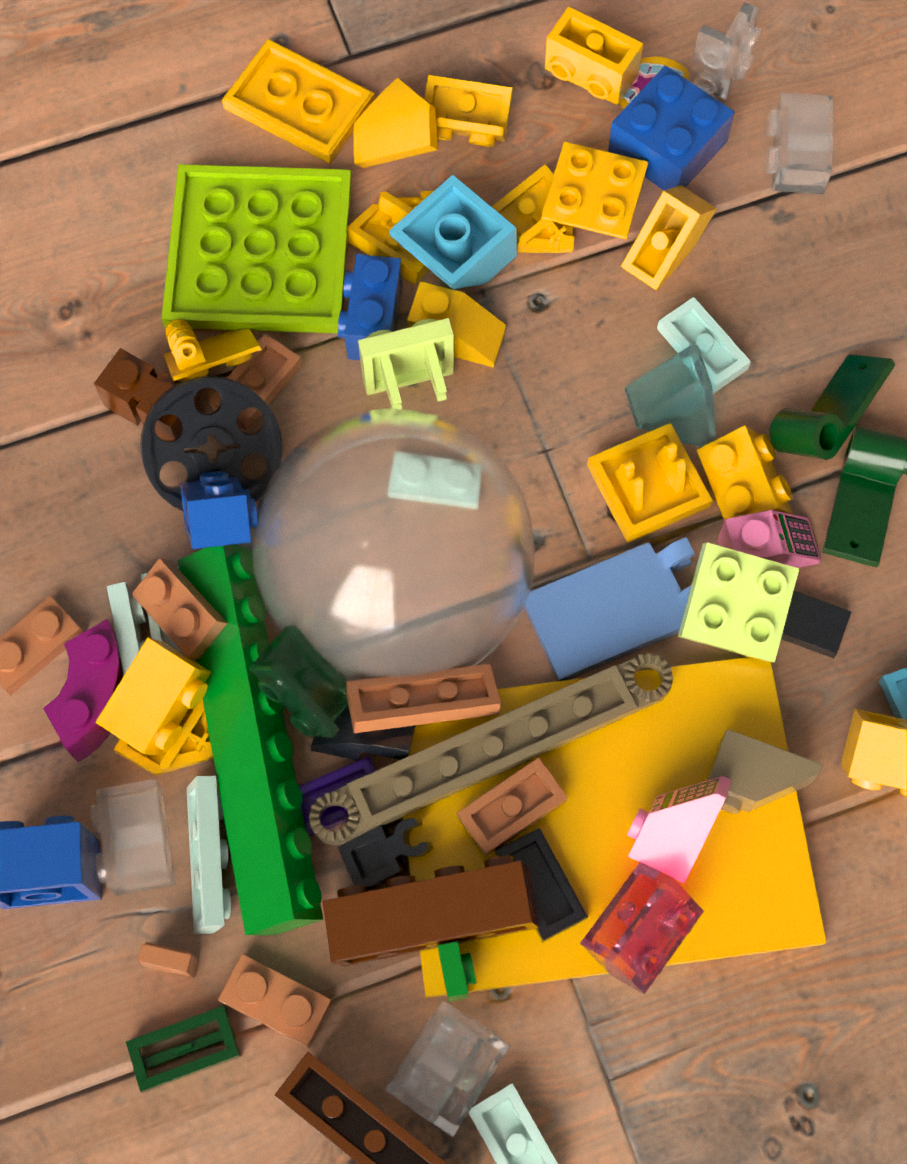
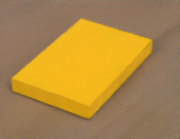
[222,39,375,164]

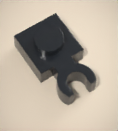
[338,818,433,891]

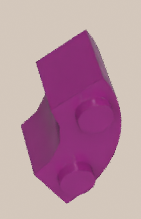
[43,619,124,763]

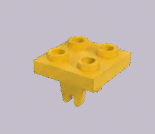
[587,423,713,543]

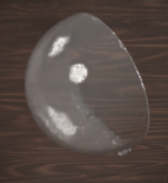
[236,408,536,693]

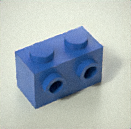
[338,254,403,360]
[180,471,258,549]

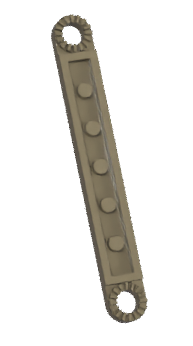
[309,653,673,845]

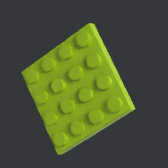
[161,164,352,333]

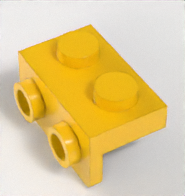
[424,75,513,147]
[697,425,793,521]

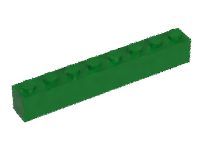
[178,544,324,935]

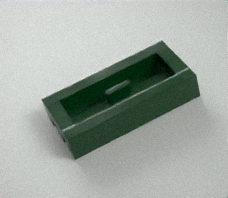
[126,1006,242,1093]

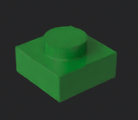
[437,941,476,1002]

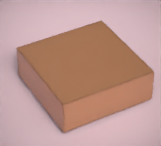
[137,942,199,978]

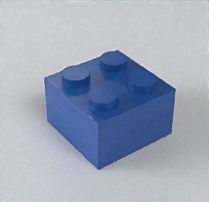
[608,65,735,190]
[0,816,102,909]

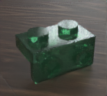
[249,626,348,738]

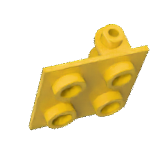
[541,142,648,240]
[163,319,261,381]

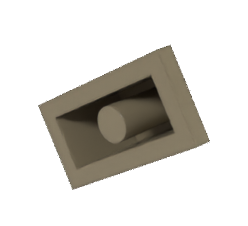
[706,729,823,814]

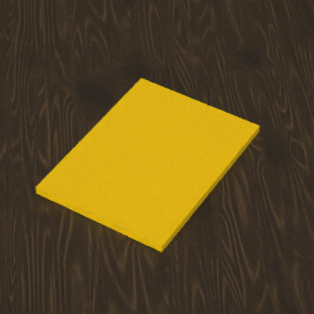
[396,657,827,998]

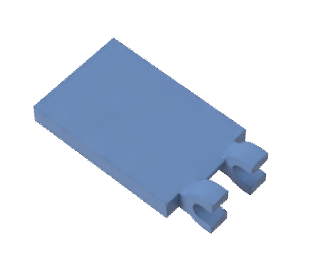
[521,537,695,681]

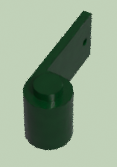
[769,354,895,460]
[822,424,907,568]

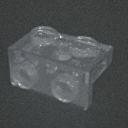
[688,2,762,100]

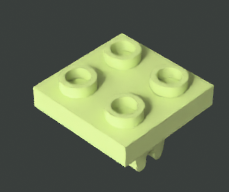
[358,318,454,413]
[678,542,799,662]

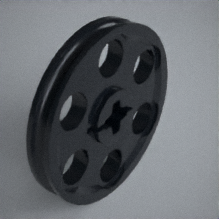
[140,376,282,511]

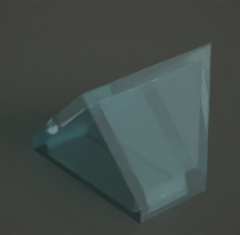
[624,344,716,448]

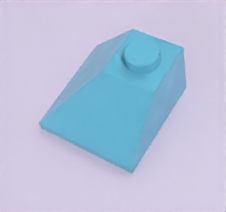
[389,175,517,289]

